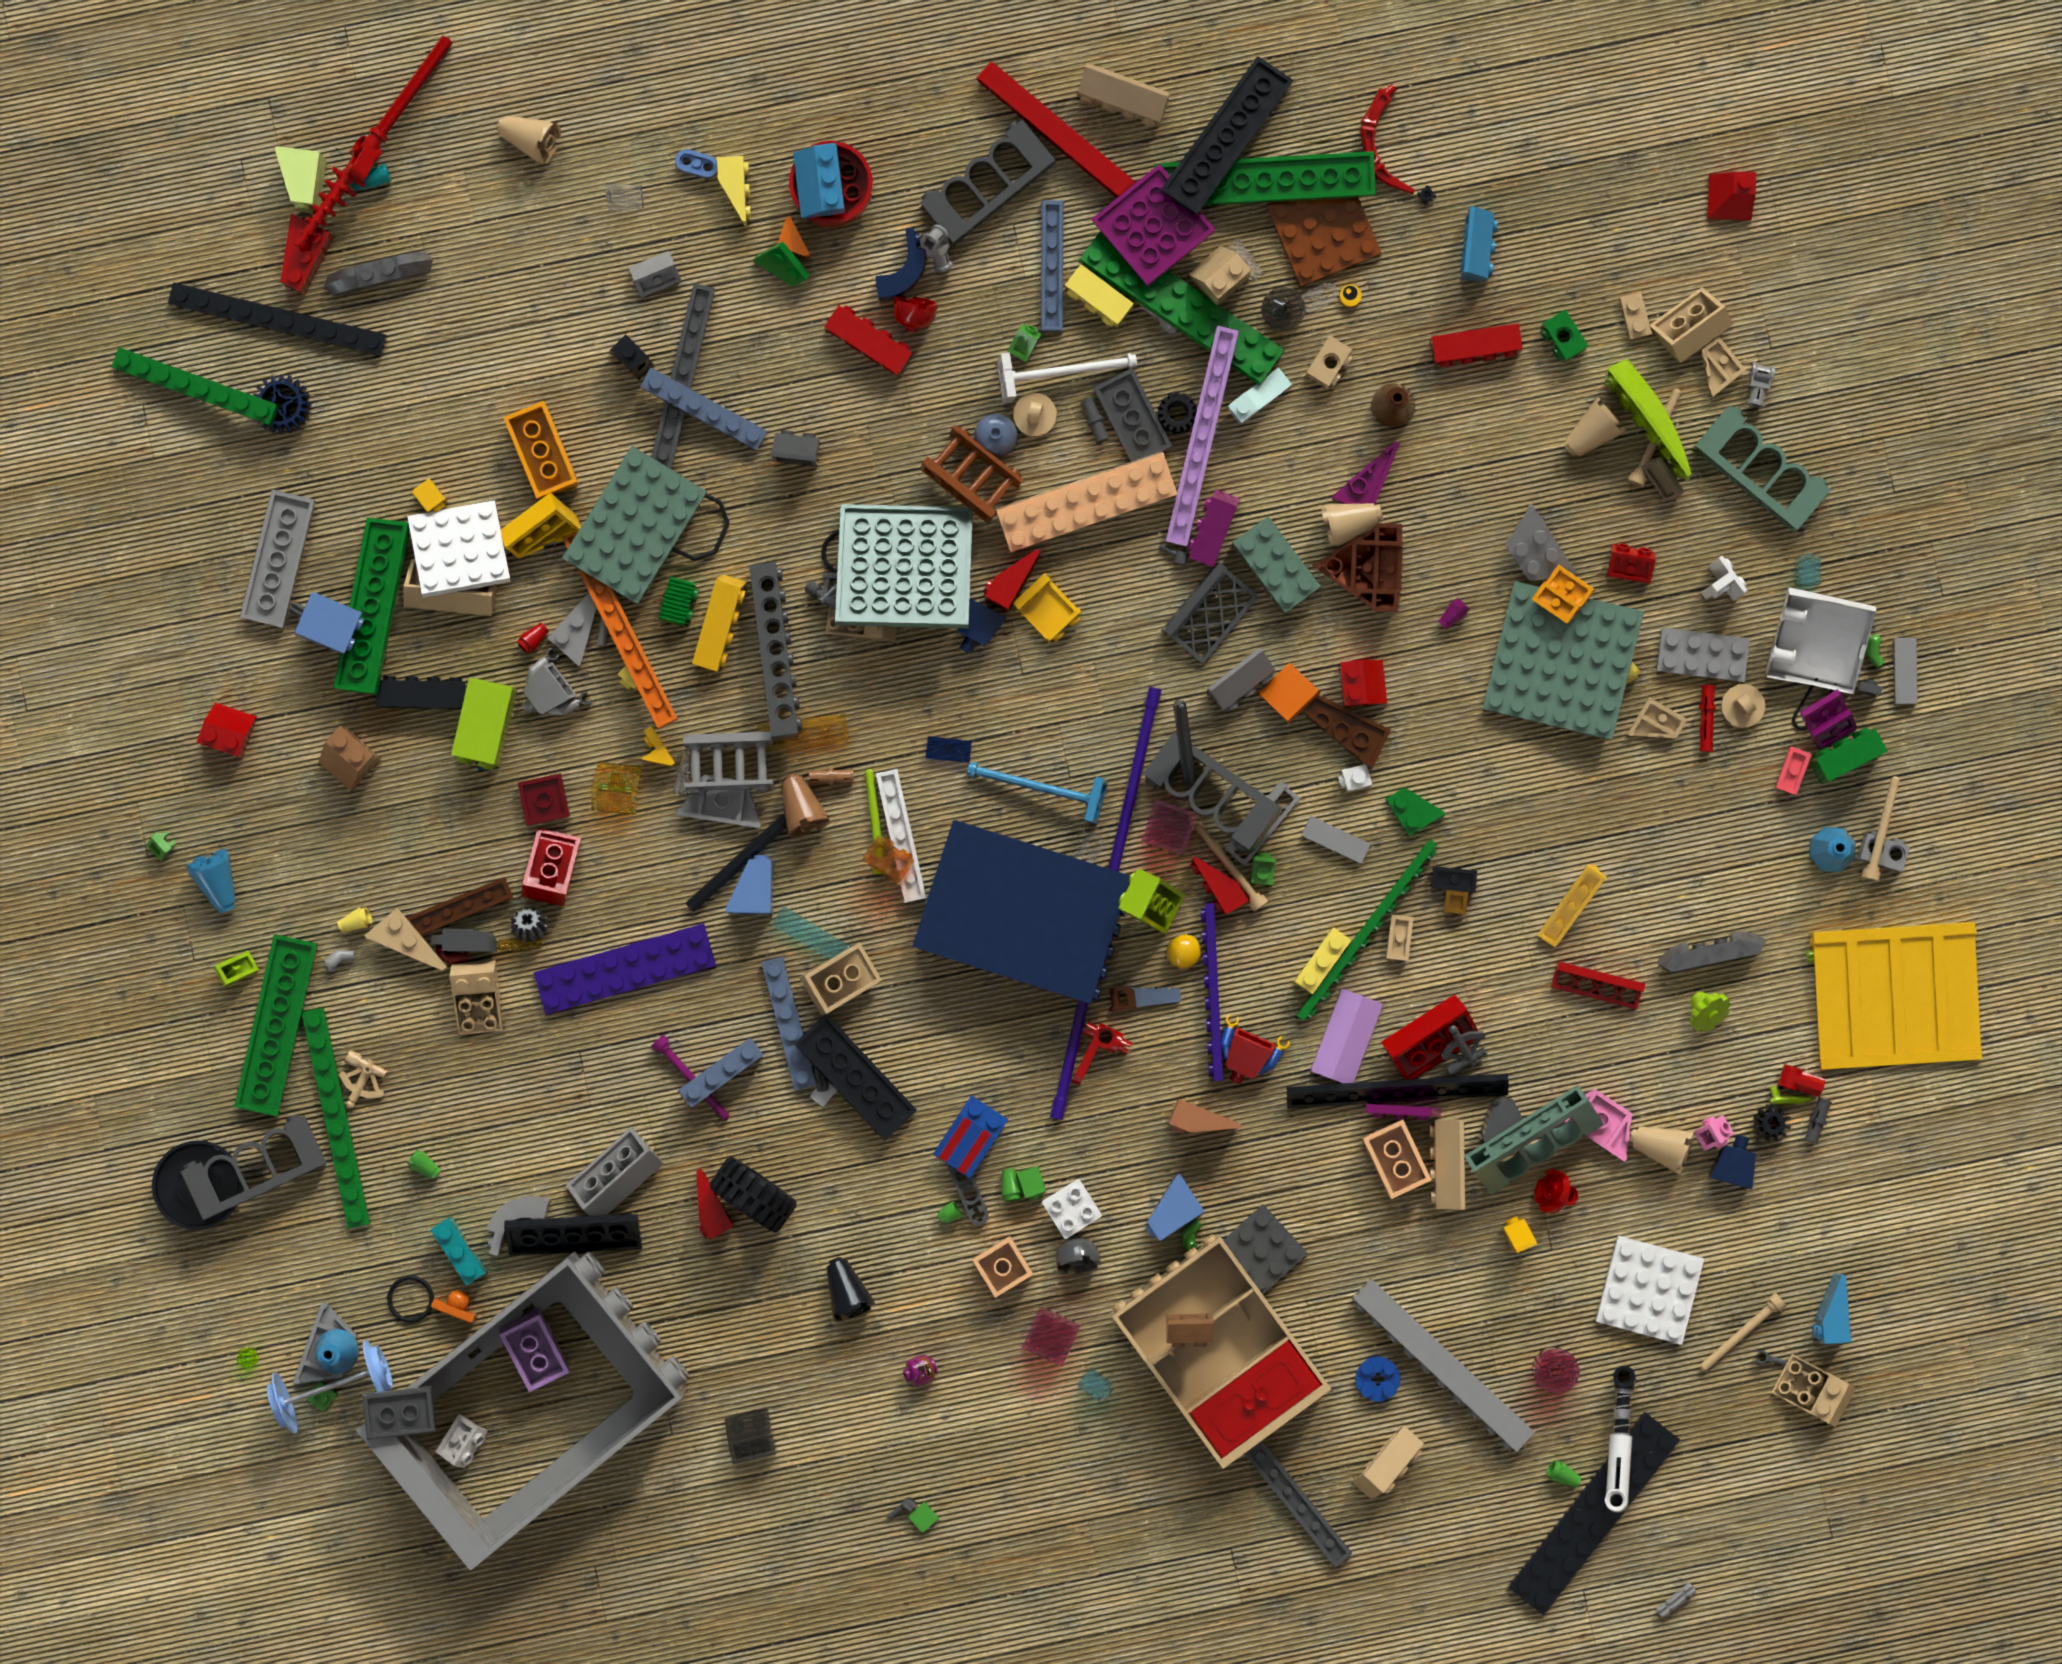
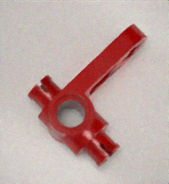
[1072,1021,1132,1086]

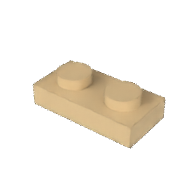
[1619,292,1652,340]
[1386,915,1414,961]

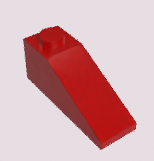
[696,1168,735,1240]

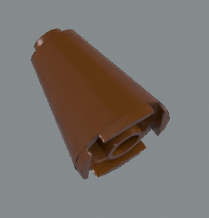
[1371,383,1415,428]

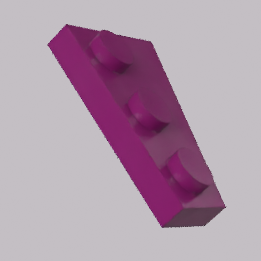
[1366,1104,1441,1121]

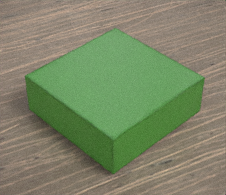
[908,1501,939,1533]

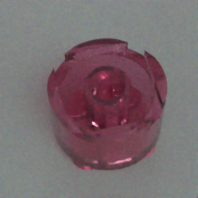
[1532,1347,1580,1394]

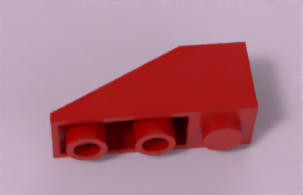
[1190,856,1249,915]

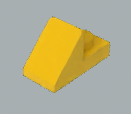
[641,726,676,767]

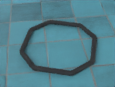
[672,494,729,561]

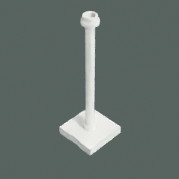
[996,353,1137,404]

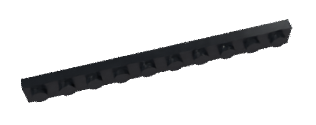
[168,282,387,357]
[1286,1073,1509,1109]

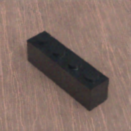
[376,676,468,710]

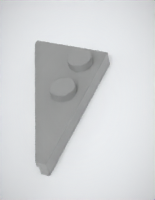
[548,593,597,667]

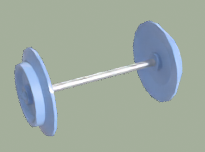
[267,1340,393,1434]

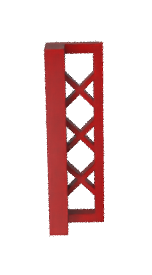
[1551,961,1646,1010]

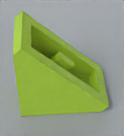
[213,951,259,987]

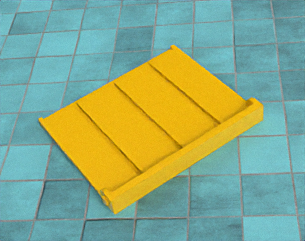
[1809,922,1982,1070]

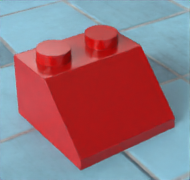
[1339,660,1387,708]
[197,702,257,758]

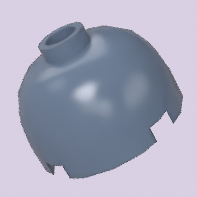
[974,414,1018,458]

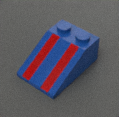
[933,1095,1008,1179]

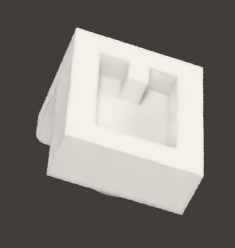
[1338,764,1372,792]

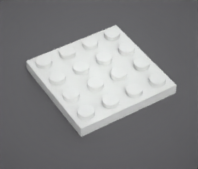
[407,500,510,598]
[1595,1235,1704,1345]

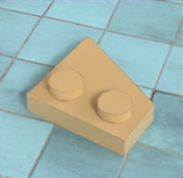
[1627,697,1688,739]

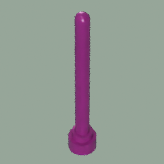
[651,1034,729,1120]

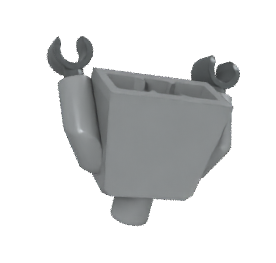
[522,648,592,716]

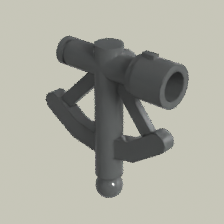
[805,572,837,610]
[1441,1025,1488,1077]

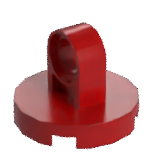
[1534,1169,1578,1214]

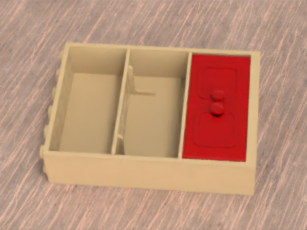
[1111,1234,1331,1469]

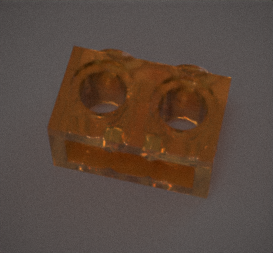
[862,836,915,885]

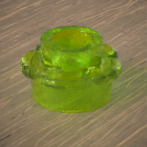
[237,1347,259,1369]

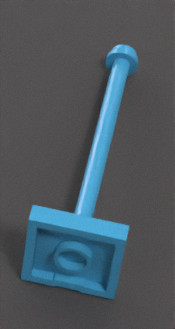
[967,762,1108,825]

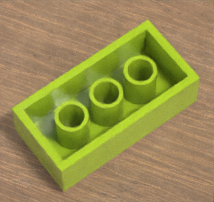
[1118,868,1185,935]

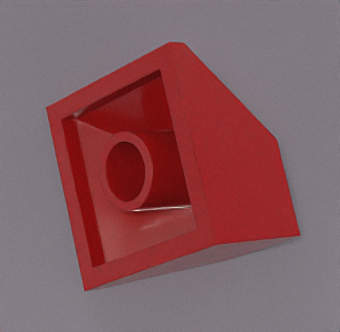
[1707,171,1756,221]

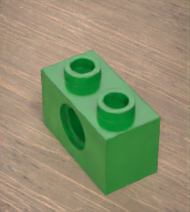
[1540,309,1589,363]

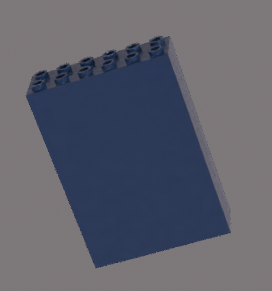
[912,819,1130,1005]

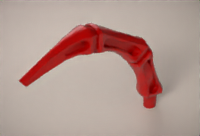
[1359,84,1415,194]

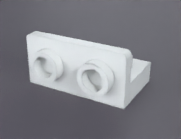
[435,1414,488,1468]

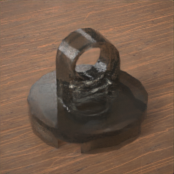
[1261,287,1306,331]

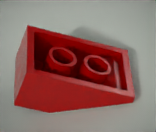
[983,549,1041,613]
[521,828,581,907]

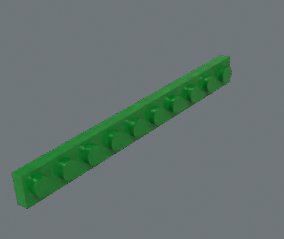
[1295,839,1437,1021]
[302,1008,371,1229]

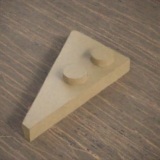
[364,908,448,971]

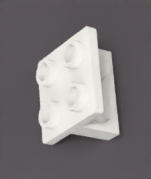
[1701,556,1748,601]
[1042,1179,1102,1239]

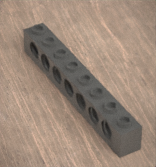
[749,562,803,741]

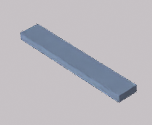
[1041,200,1064,332]

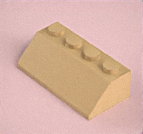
[1077,63,1170,127]
[403,559,497,616]
[1429,1119,1465,1210]

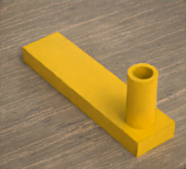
[1537,864,1606,948]

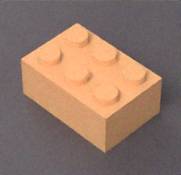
[1361,1119,1432,1199]

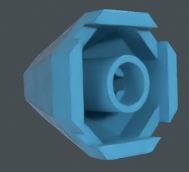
[1809,827,1856,873]

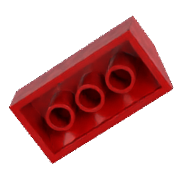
[1381,994,1478,1080]

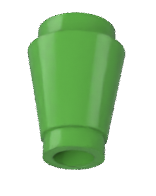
[407,1149,441,1180]
[1002,1168,1023,1202]
[1547,1460,1581,1488]

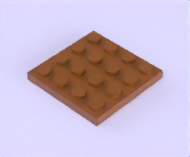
[1267,198,1382,288]

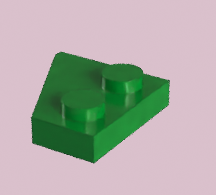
[753,241,810,287]
[1386,787,1445,837]

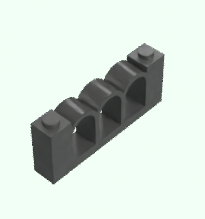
[920,120,1055,246]
[1143,732,1283,853]
[180,1114,327,1221]

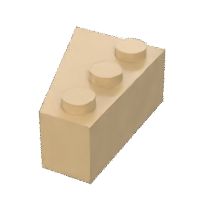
[1351,1426,1424,1499]

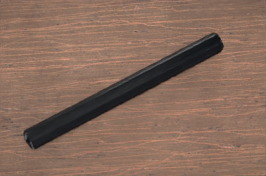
[686,815,787,912]

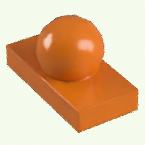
[431,1290,478,1324]

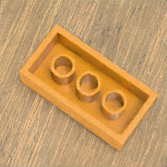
[503,401,580,501]

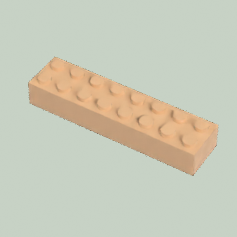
[995,452,1177,552]

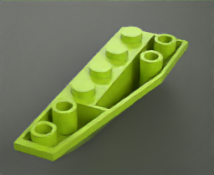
[1605,359,1691,482]

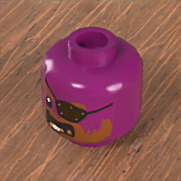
[903,1354,938,1387]

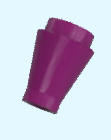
[1438,597,1470,630]

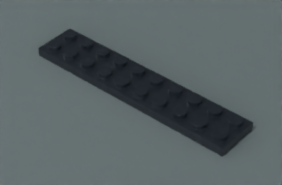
[1507,1411,1680,1615]

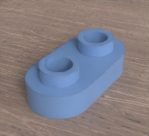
[675,149,718,179]

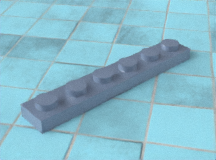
[640,368,767,451]
[761,956,816,1090]

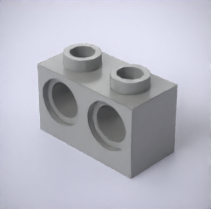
[1856,831,1910,873]

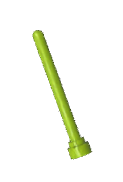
[865,769,890,875]

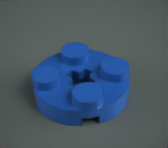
[1355,1356,1400,1401]

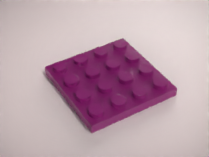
[1092,164,1216,287]

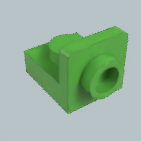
[1007,324,1042,362]
[1251,853,1276,885]

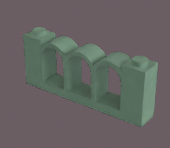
[1692,405,1831,532]
[1465,1085,1604,1195]

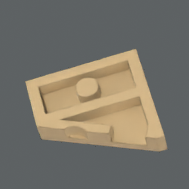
[1700,336,1746,397]

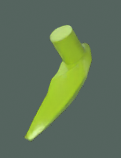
[1770,1086,1812,1105]

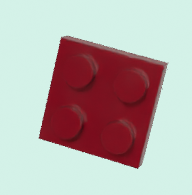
[518,773,571,826]

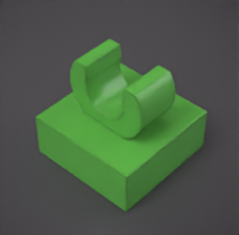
[146,831,176,861]
[306,1381,338,1412]

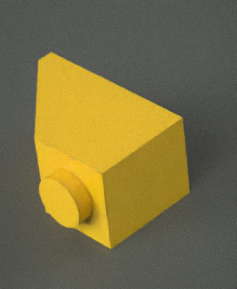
[1502,1216,1537,1253]

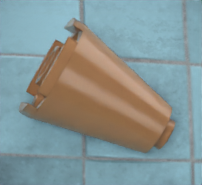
[781,773,830,838]

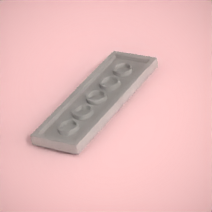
[240,490,316,628]

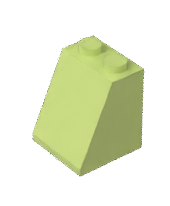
[275,146,327,215]

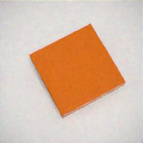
[1258,662,1320,723]

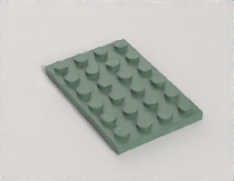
[562,446,708,605]

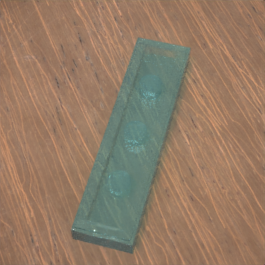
[772,906,851,959]

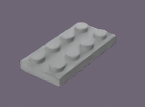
[1656,627,1750,683]

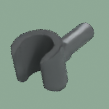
[1159,544,1187,566]
[1756,1350,1787,1366]
[886,1497,917,1520]

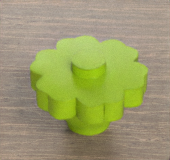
[1689,991,1731,1032]

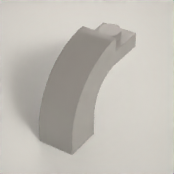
[486,1196,551,1256]

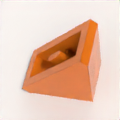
[777,216,811,260]

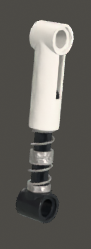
[1605,1366,1637,1513]

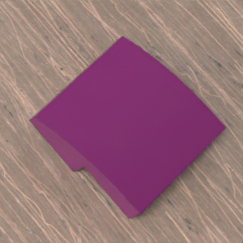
[1800,689,1857,750]

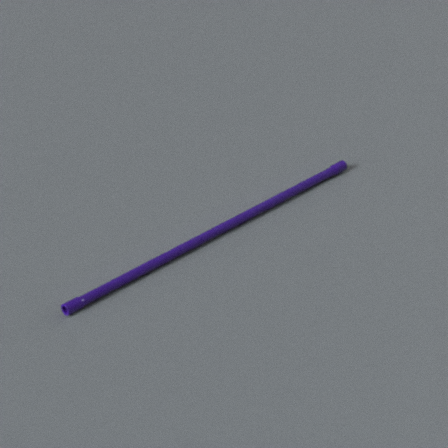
[1050,687,1162,1120]

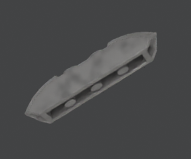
[324,251,433,296]
[1656,932,1766,973]

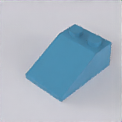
[1812,1273,1851,1344]

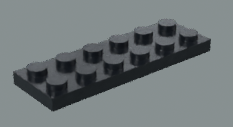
[794,1014,917,1141]
[504,1214,642,1256]

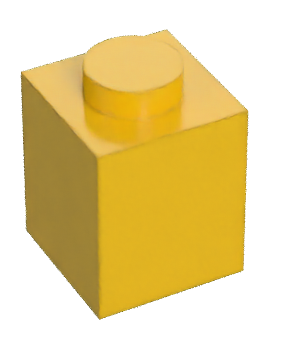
[412,478,448,513]

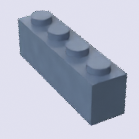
[677,1037,763,1109]

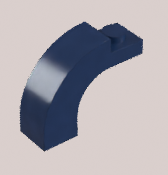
[876,228,926,301]

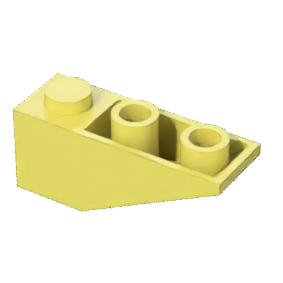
[717,156,751,226]

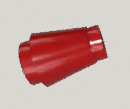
[516,622,549,654]

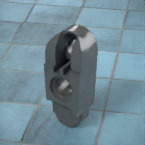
[430,929,497,952]

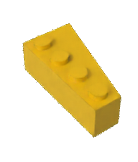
[692,574,747,671]

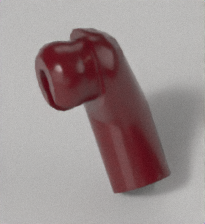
[436,946,467,964]

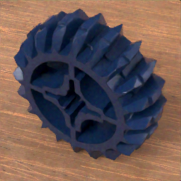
[253,374,312,434]

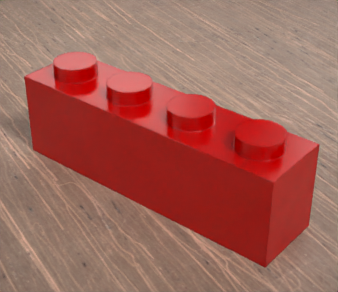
[824,305,913,378]
[1430,323,1523,368]

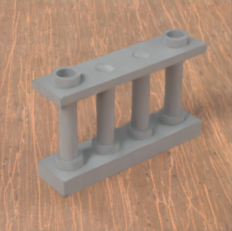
[683,732,774,794]

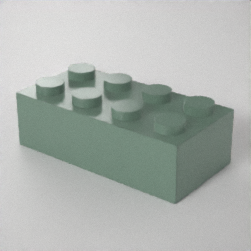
[1232,516,1321,615]

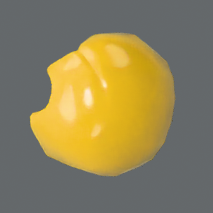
[1166,934,1202,969]

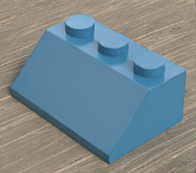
[793,143,845,219]
[1460,206,1498,282]

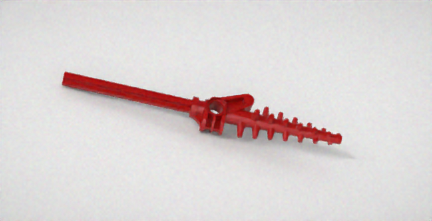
[294,35,453,249]

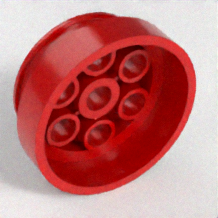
[789,141,873,227]

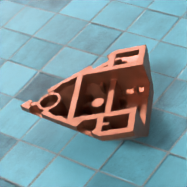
[1312,523,1403,612]

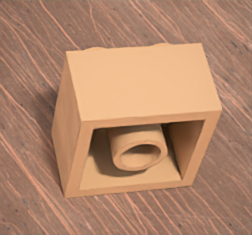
[972,1236,1033,1298]

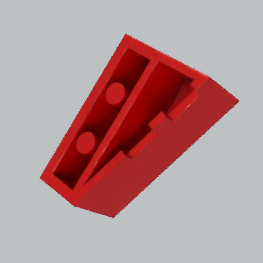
[280,213,334,295]

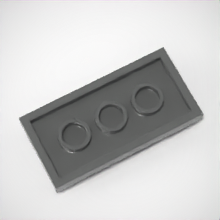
[1093,368,1172,462]

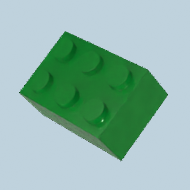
[1809,727,1888,784]

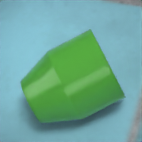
[937,1201,962,1223]

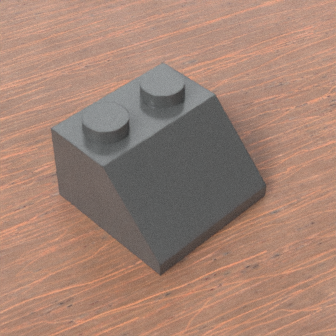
[771,430,820,467]
[1478,1096,1523,1143]

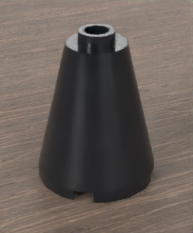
[826,1257,876,1322]

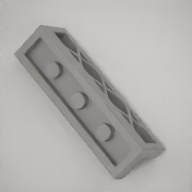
[1224,781,1300,866]

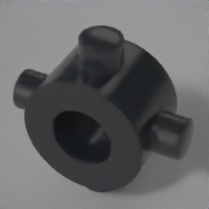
[1417,185,1436,205]

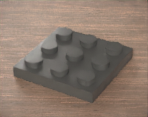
[1223,1204,1308,1294]

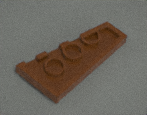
[1301,695,1391,770]

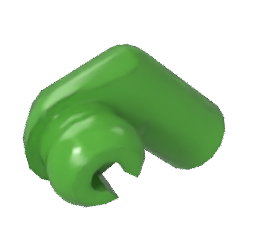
[1865,634,1885,669]
[1181,1218,1203,1251]

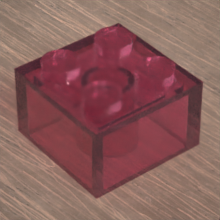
[1141,799,1198,857]
[1022,1306,1081,1366]

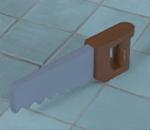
[1110,986,1181,1011]

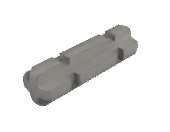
[1656,1583,1696,1618]

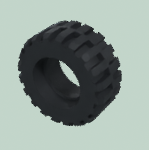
[710,1156,797,1233]

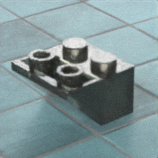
[724,1408,778,1464]

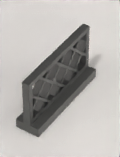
[1161,562,1258,664]

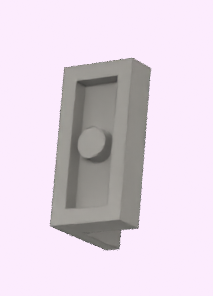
[629,251,681,298]

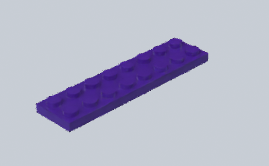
[534,923,716,1015]

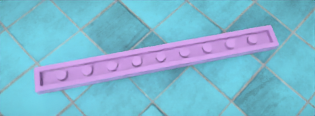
[1166,326,1239,546]

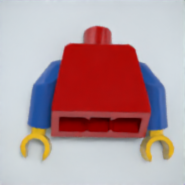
[1221,1014,1290,1084]

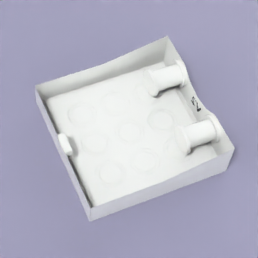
[1766,587,1876,694]

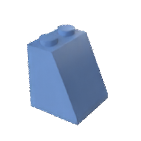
[295,592,364,654]
[726,855,774,914]
[1146,1173,1205,1241]

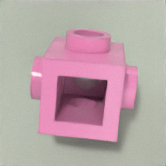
[1694,1115,1734,1151]

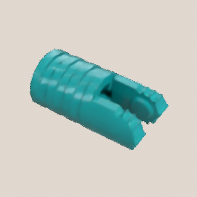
[350,164,392,191]

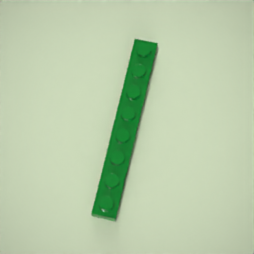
[111,347,279,426]

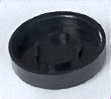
[152,1140,243,1230]

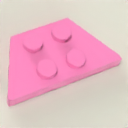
[1564,1089,1632,1162]

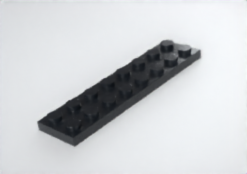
[1160,56,1294,216]

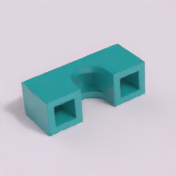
[430,1217,488,1286]

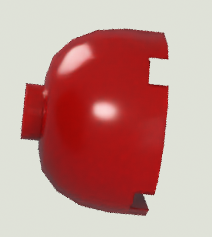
[893,296,938,332]

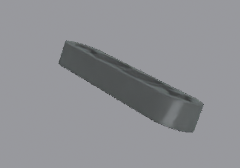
[947,1164,989,1226]

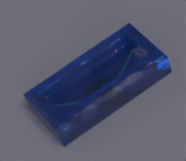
[926,736,972,763]

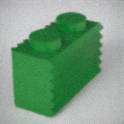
[659,577,699,627]

